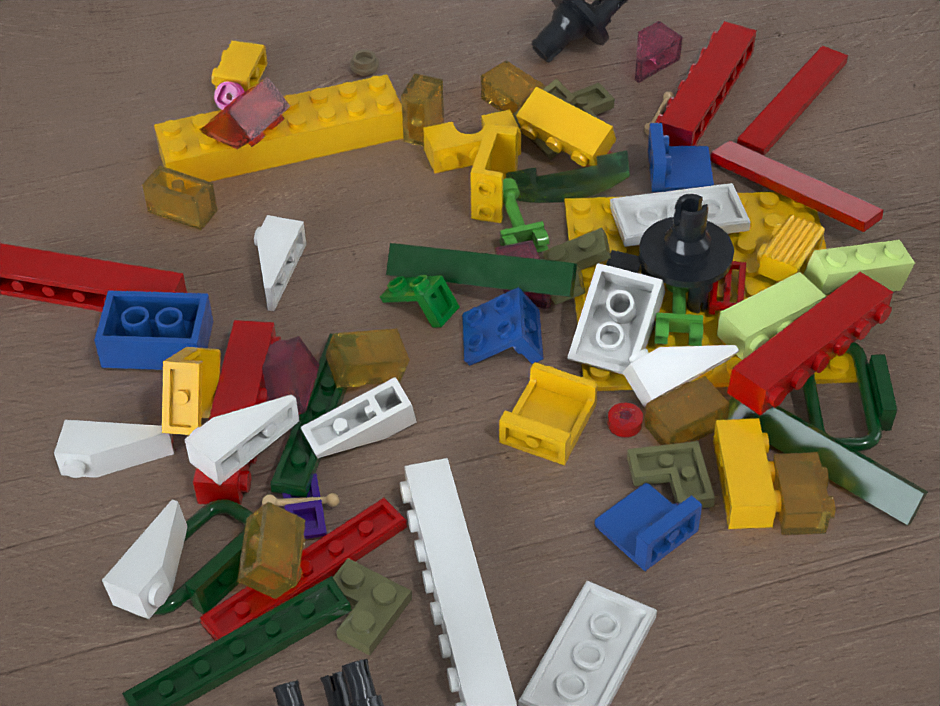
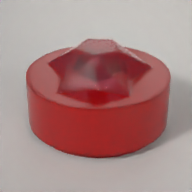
[607,403,643,437]

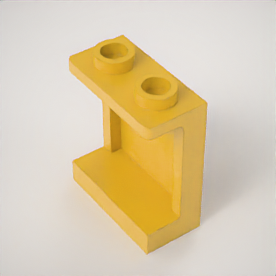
[470,123,518,223]
[162,347,221,435]
[499,362,598,466]

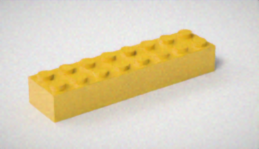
[154,74,406,190]

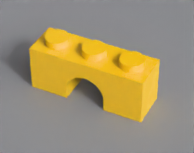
[423,110,521,174]

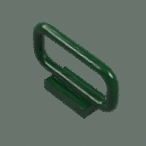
[803,342,897,451]
[153,499,260,615]

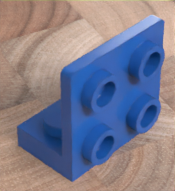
[647,123,714,192]
[462,287,544,366]
[595,483,702,571]

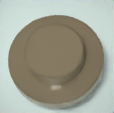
[350,50,379,76]

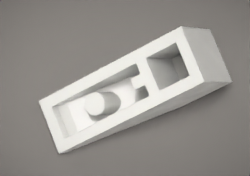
[254,215,306,311]
[623,345,739,407]
[301,377,417,458]
[185,395,299,485]
[54,420,175,478]
[102,499,188,619]

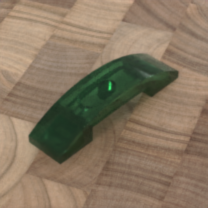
[506,150,630,203]

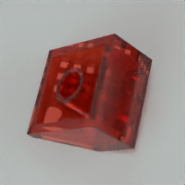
[200,77,290,150]

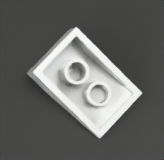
[567,263,665,375]

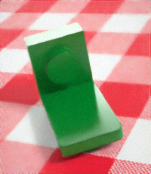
[380,275,460,328]

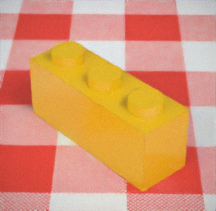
[516,87,616,169]
[713,418,781,529]

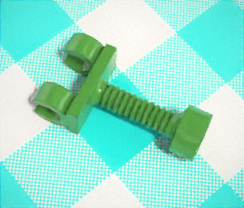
[499,178,550,257]
[654,284,703,346]

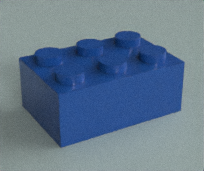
[94,291,213,370]

